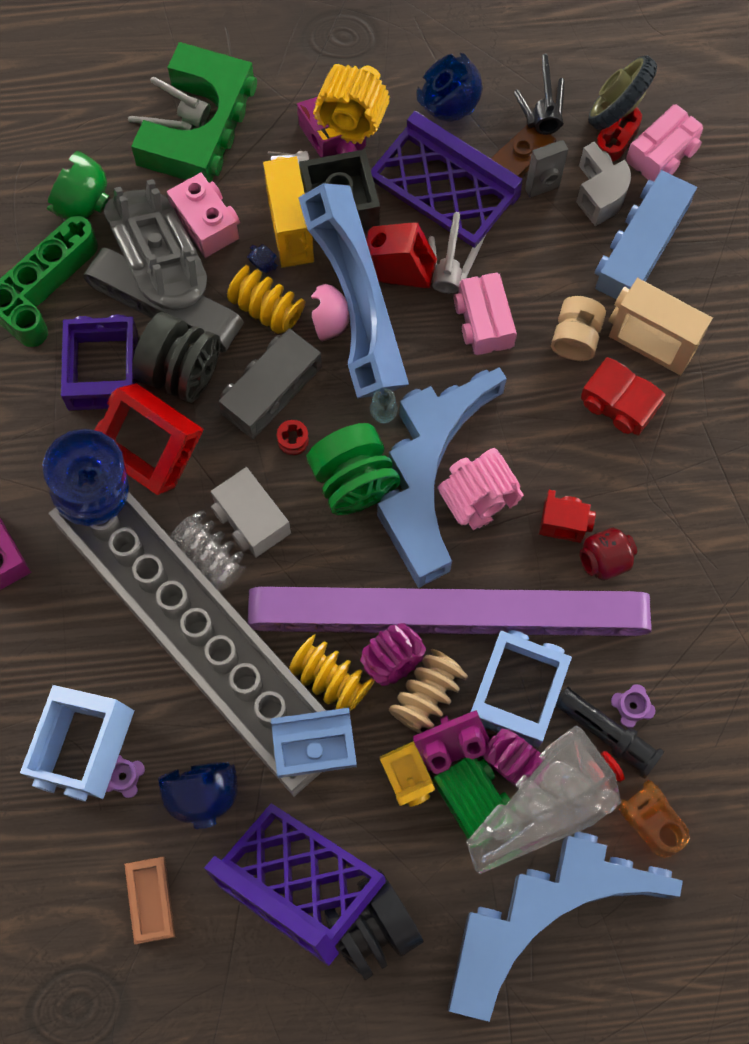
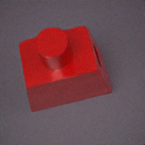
[366,223,437,288]

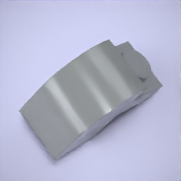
[576,141,631,226]

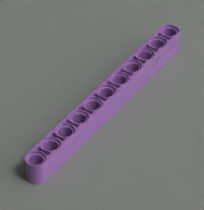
[247,587,652,636]

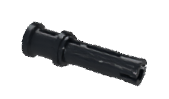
[555,686,665,779]

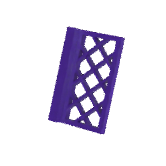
[371,111,523,248]
[204,803,387,966]

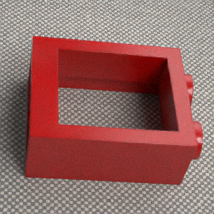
[90,383,204,495]

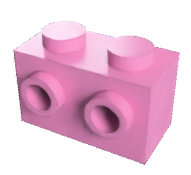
[167,173,240,258]

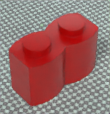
[581,357,666,436]

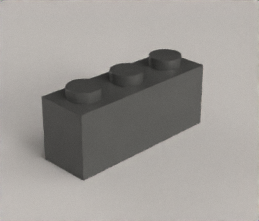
[219,328,322,440]

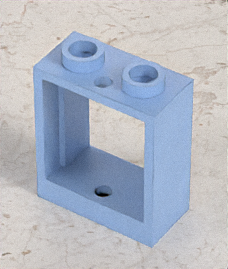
[471,630,572,748]
[20,685,135,802]

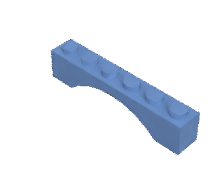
[298,183,409,398]

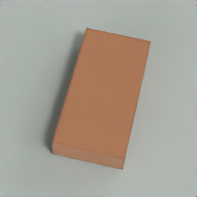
[124,857,176,945]

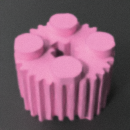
[438,448,524,530]

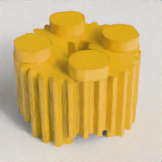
[313,64,390,144]

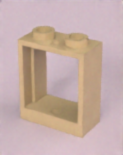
[608,278,713,376]

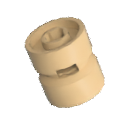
[551,296,606,361]

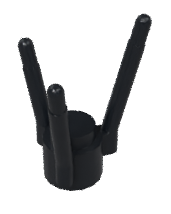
[514,54,565,135]

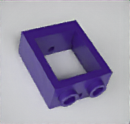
[61,314,138,411]

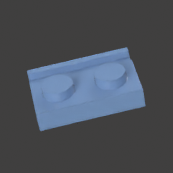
[271,708,357,778]

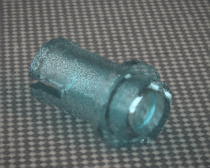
[370,388,398,423]

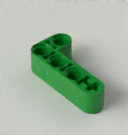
[0,216,98,347]

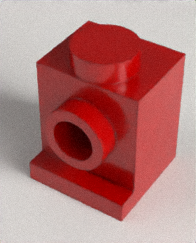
[539,489,596,543]

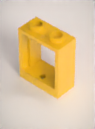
[263,156,314,268]

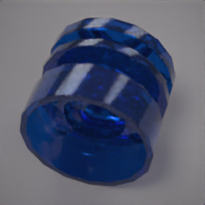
[42,429,129,526]

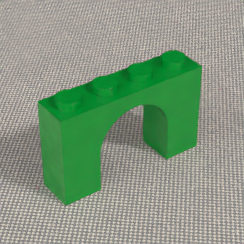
[131,42,257,183]

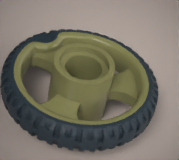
[588,55,657,130]

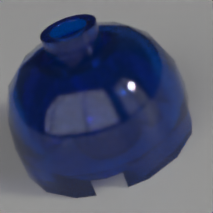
[416,53,483,122]
[158,762,238,829]

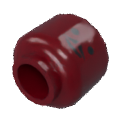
[579,527,637,581]

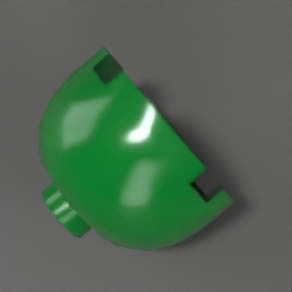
[47,151,110,220]

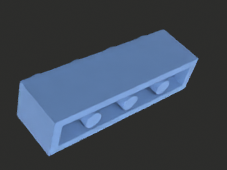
[594,170,697,300]

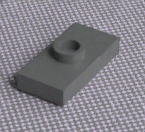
[525,140,568,198]

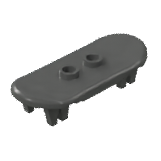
[104,179,207,310]

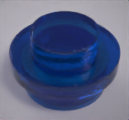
[246,244,278,275]

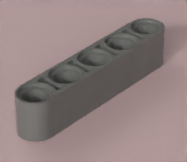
[83,248,244,353]

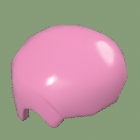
[311,284,350,342]

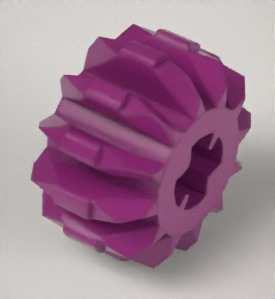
[360,623,426,686]
[483,729,550,793]

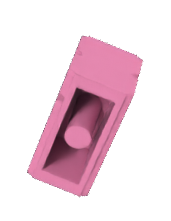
[626,104,703,181]
[454,272,517,355]

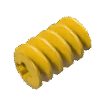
[227,265,306,334]
[289,634,375,711]

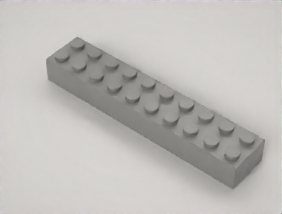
[48,467,326,797]

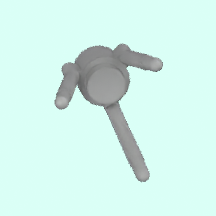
[128,77,210,130]
[428,212,486,293]

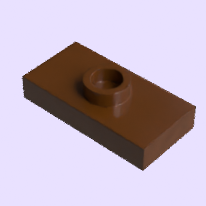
[491,124,556,178]

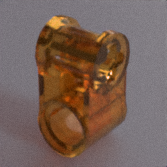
[617,780,690,858]

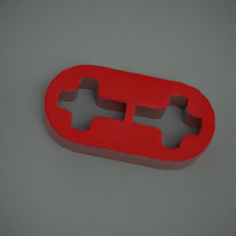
[596,107,642,162]

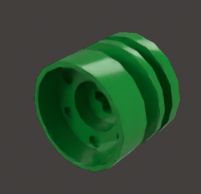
[306,423,400,516]

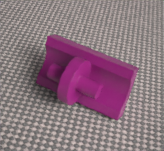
[413,710,490,774]

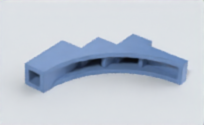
[377,367,507,588]
[447,832,683,1022]

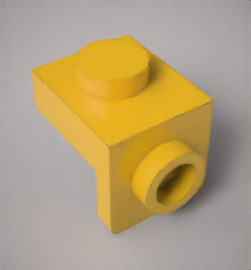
[380,741,435,807]

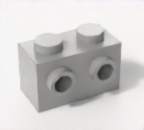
[211,467,291,558]

